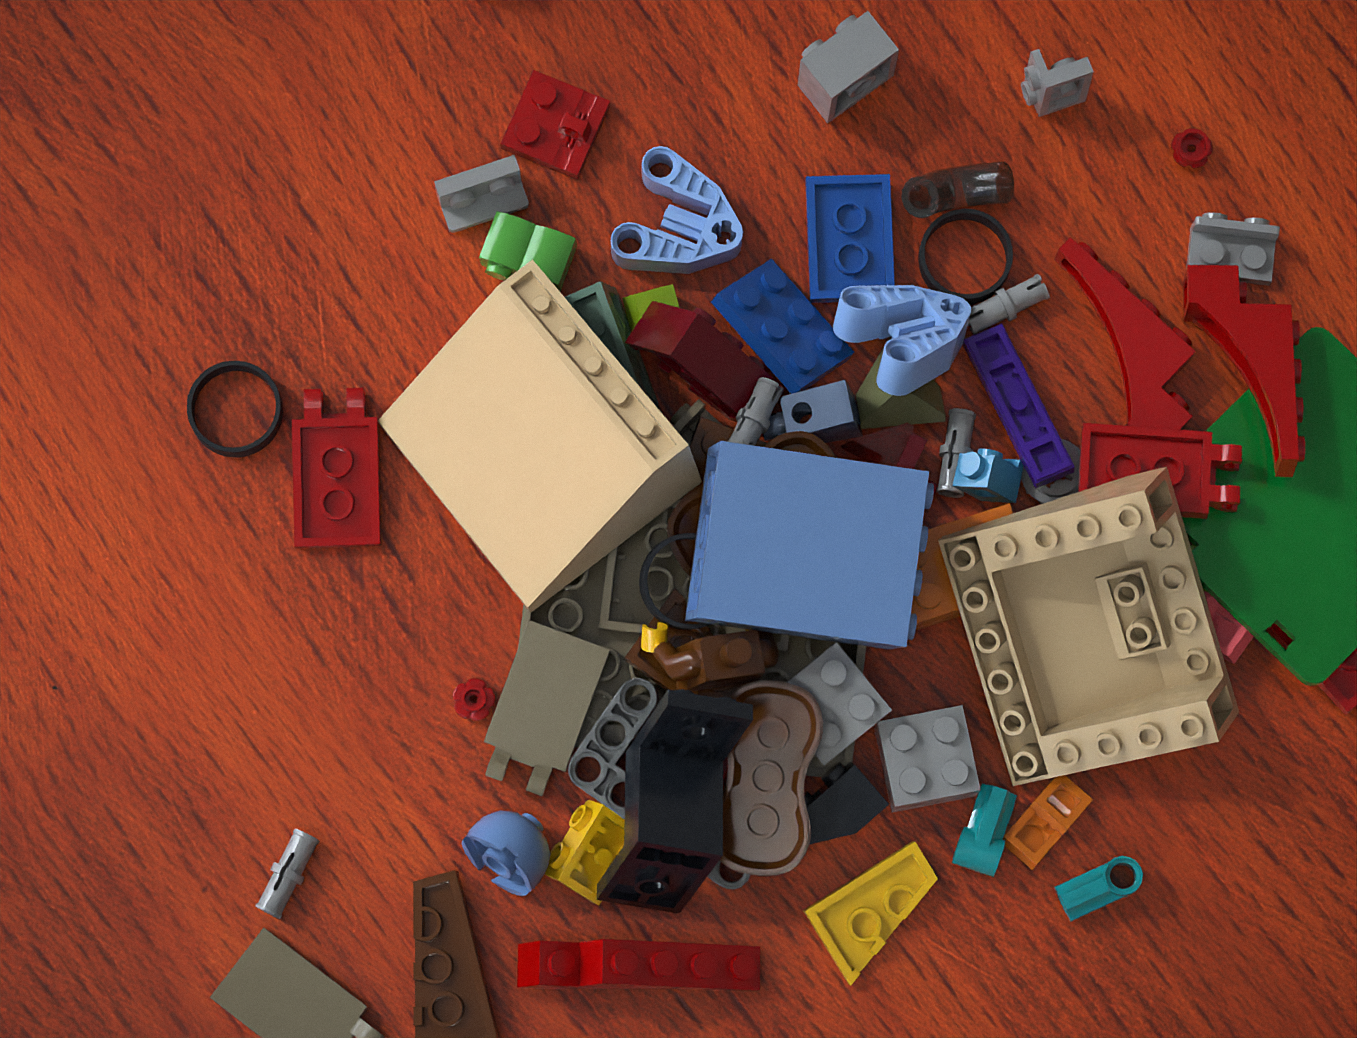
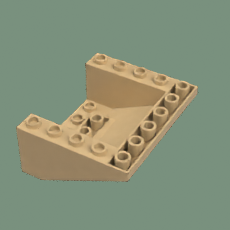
[378,259,702,613]
[938,467,1239,786]

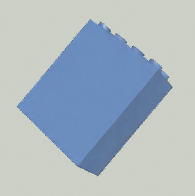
[685,441,934,649]

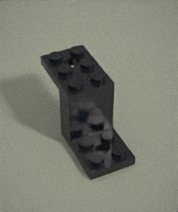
[597,689,753,913]

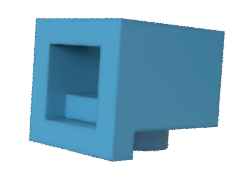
[952,448,1024,503]

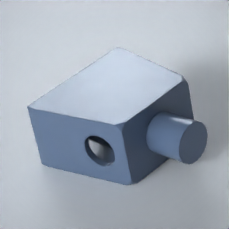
[763,380,863,443]

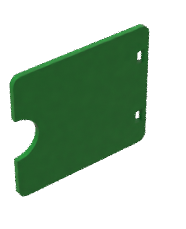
[1182,327,1357,686]

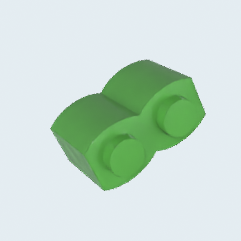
[479,211,577,291]

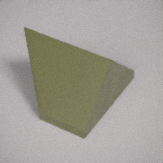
[856,337,946,429]

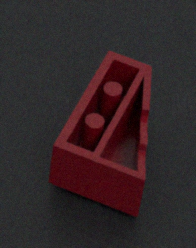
[625,301,781,422]

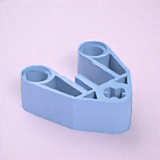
[610,146,743,274]
[833,285,971,396]

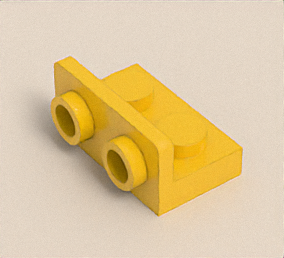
[545,800,625,906]

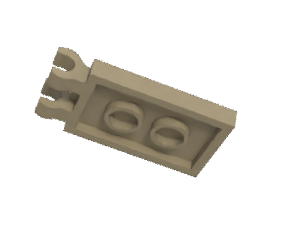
[484,620,610,796]
[210,928,385,1038]

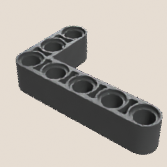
[568,678,750,889]

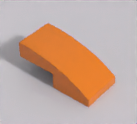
[1003,775,1093,870]

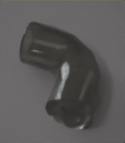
[901,162,1014,218]

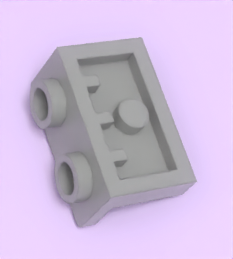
[1021,49,1094,117]
[434,155,529,233]
[1186,212,1280,286]

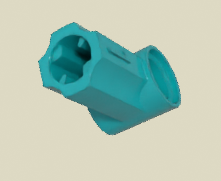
[952,784,1017,877]
[1054,856,1143,922]

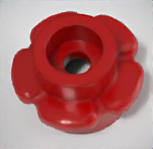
[1171,128,1213,169]
[453,678,495,721]

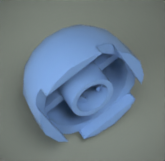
[461,810,551,896]

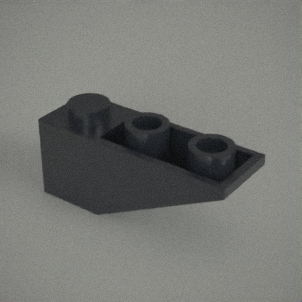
[804,761,889,845]

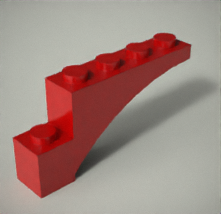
[1054,237,1196,430]
[1183,265,1305,477]
[517,939,760,991]

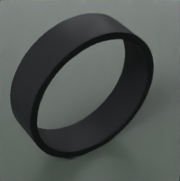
[918,209,1013,305]
[187,361,283,457]
[639,533,710,630]

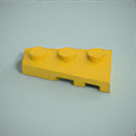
[803,841,938,986]

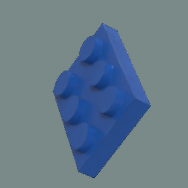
[805,174,895,303]
[711,259,854,394]

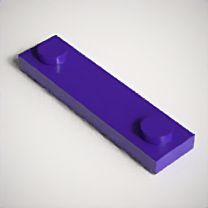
[963,324,1075,489]

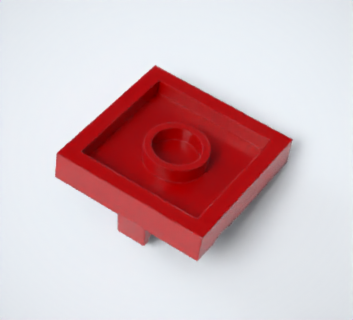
[500,70,610,180]

